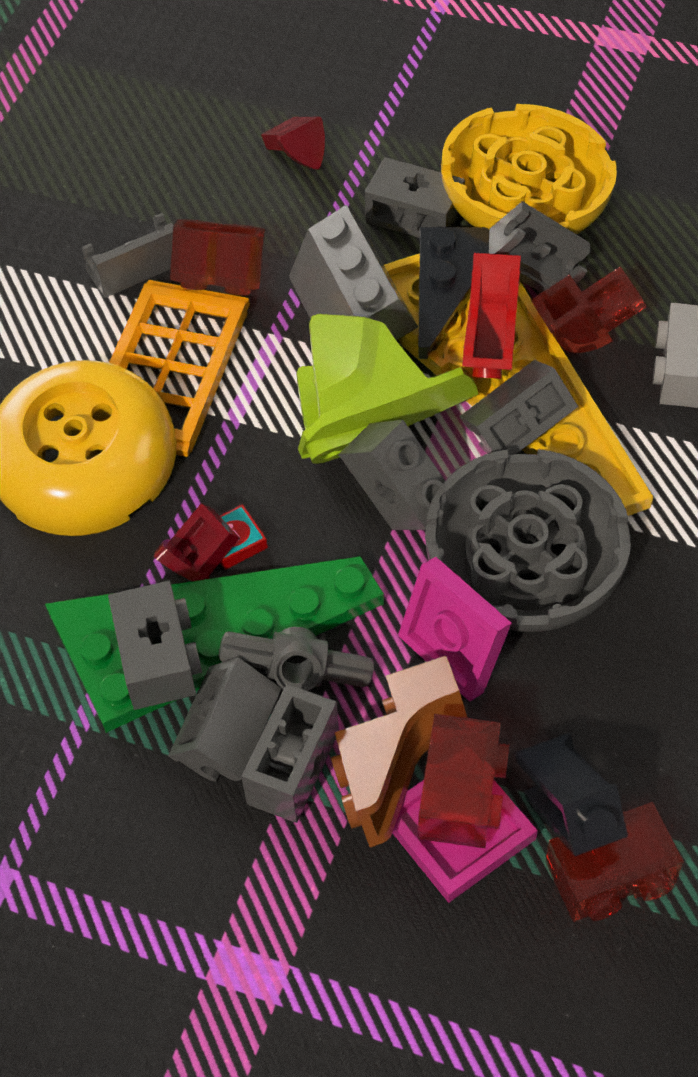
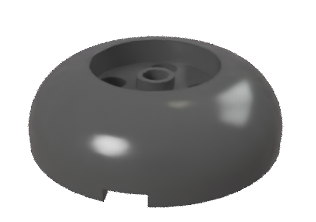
[425,449,631,632]

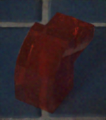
[531,266,647,353]

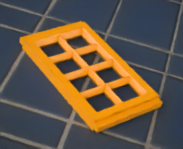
[93,280,250,457]

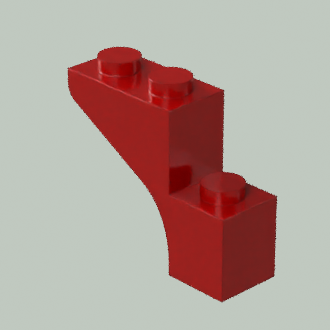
[462,253,521,379]

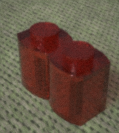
[170,219,266,295]

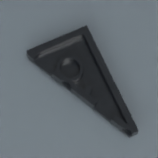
[418,227,490,359]

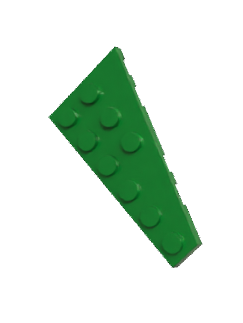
[45,556,384,733]

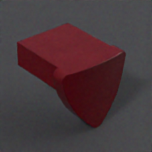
[261,116,325,170]
[154,503,240,581]

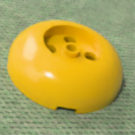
[441,104,617,234]
[0,360,176,536]

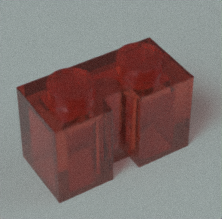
[418,714,510,849]
[545,802,684,922]

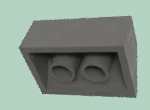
[289,205,418,341]

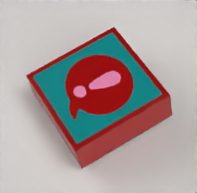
[220,504,268,570]

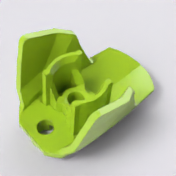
[296,314,478,464]

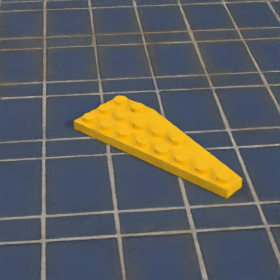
[384,253,653,516]

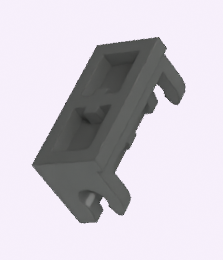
[489,201,590,302]
[82,213,183,298]
[459,360,578,455]
[168,657,281,782]

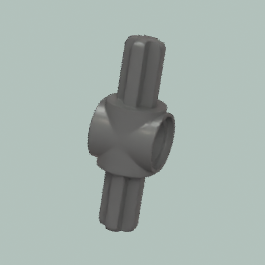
[219,627,374,691]

